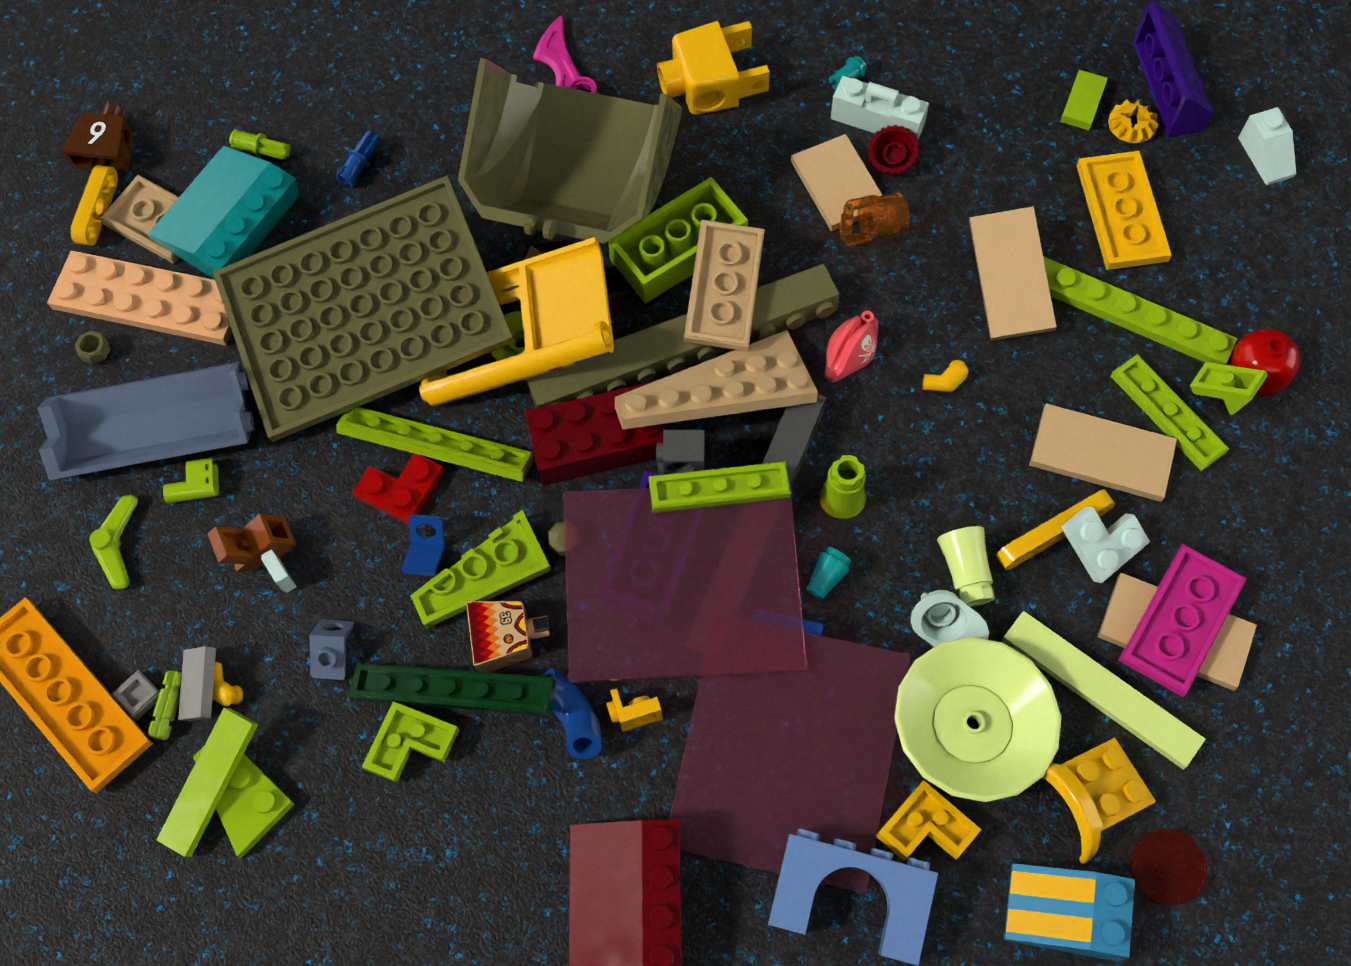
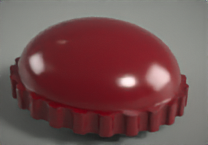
[867,125,921,176]

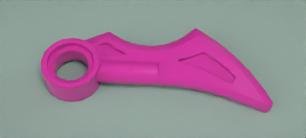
[533,16,598,94]

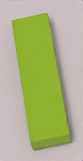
[1110,354,1229,472]
[649,461,791,513]
[156,708,258,857]

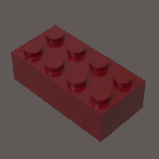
[524,381,667,486]

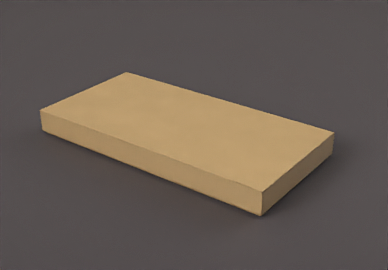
[969,206,1056,341]
[683,220,765,351]
[1029,403,1177,502]
[1097,573,1257,691]

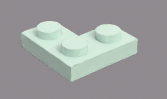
[1061,506,1150,583]

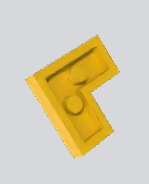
[876,780,982,862]

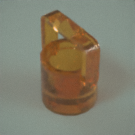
[839,192,910,246]

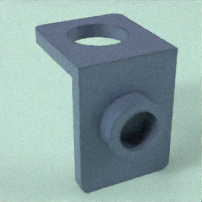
[309,619,354,680]

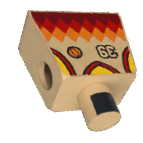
[466,601,550,673]

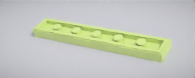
[1002,611,1205,770]

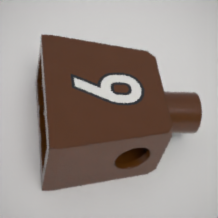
[61,103,134,174]

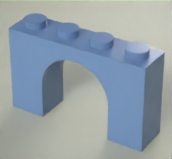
[768,828,938,966]

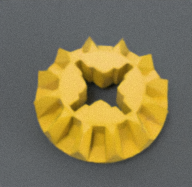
[1108,99,1159,143]

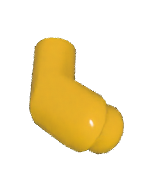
[923,360,968,392]
[212,662,243,707]

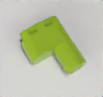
[163,458,219,504]

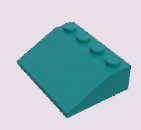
[147,146,300,280]

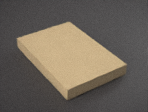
[791,134,887,232]
[100,175,180,264]

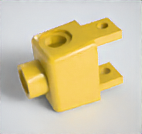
[657,21,770,115]

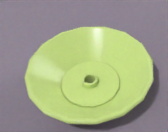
[894,637,1061,802]

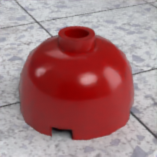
[1228,328,1301,396]

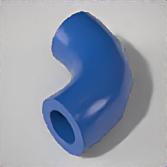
[542,668,602,759]

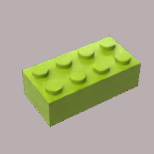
[608,177,748,304]

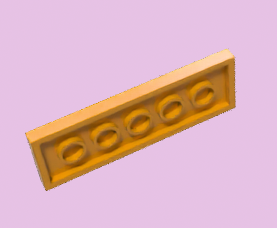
[0,597,154,794]

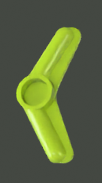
[90,495,138,590]

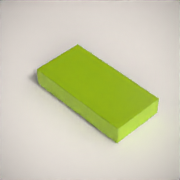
[1060,70,1108,130]

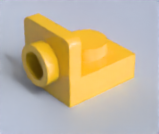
[606,688,663,732]

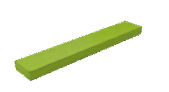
[336,407,534,482]

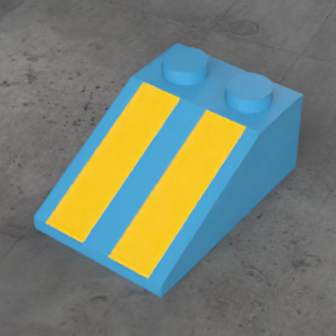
[1004,863,1135,962]

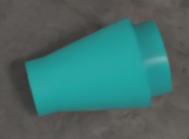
[806,547,852,600]

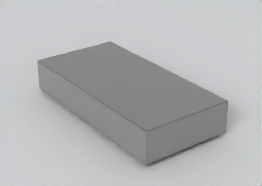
[178,646,216,721]

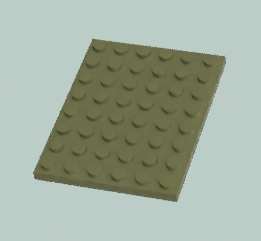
[213,175,515,442]

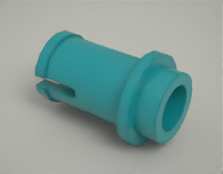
[829,56,867,91]

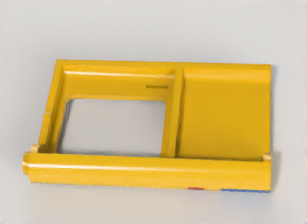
[419,237,614,407]

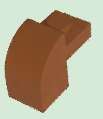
[207,514,296,572]

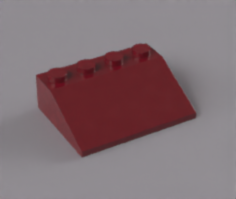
[569,819,682,966]

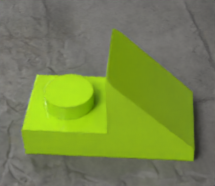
[1190,362,1268,416]

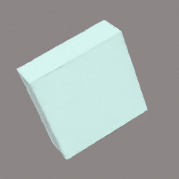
[261,549,296,593]

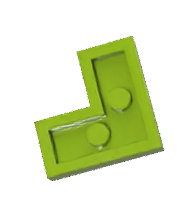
[362,701,459,783]

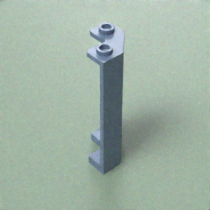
[37,362,255,480]

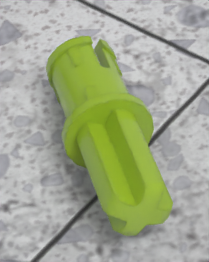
[229,129,291,160]

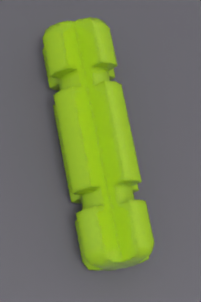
[148,671,182,740]

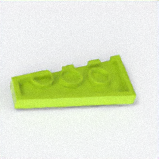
[410,510,551,629]

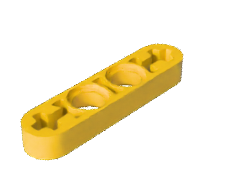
[996,489,1115,570]

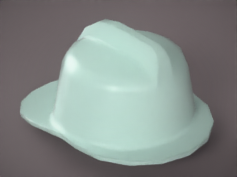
[910,590,989,647]

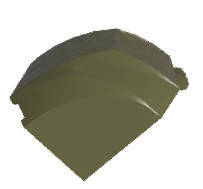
[458,58,682,244]

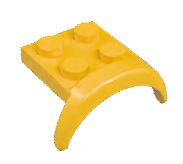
[1042,738,1156,864]

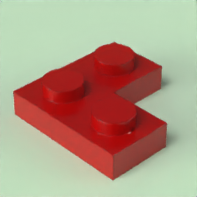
[352,454,445,525]

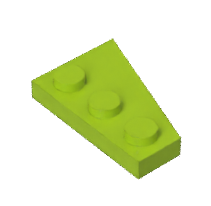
[193,746,295,858]

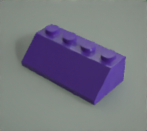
[1133,1,1213,137]

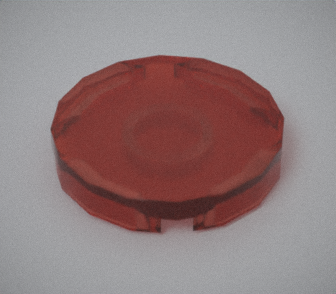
[1129,829,1208,906]

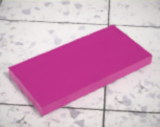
[1118,544,1247,697]

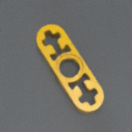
[71,165,118,246]

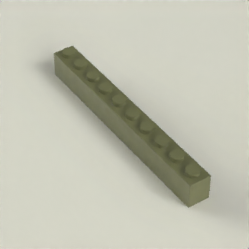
[526,264,840,408]

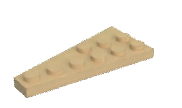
[615,330,818,430]

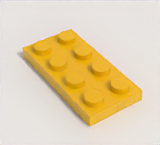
[1076,151,1172,270]

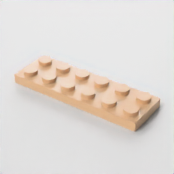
[47,251,232,346]

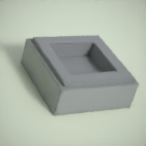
[111,670,160,721]

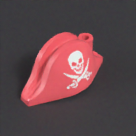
[824,311,879,383]

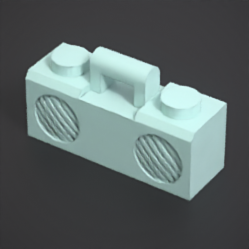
[831,76,929,139]

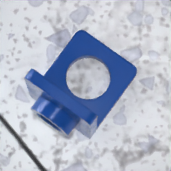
[401,514,445,576]

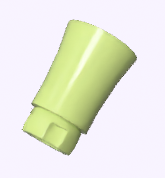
[937,526,995,607]

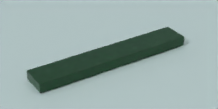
[349,663,557,716]

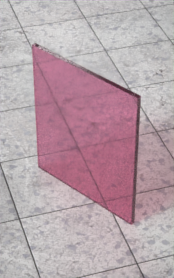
[562,482,808,683]
[669,613,911,894]

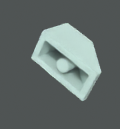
[1238,107,1296,186]

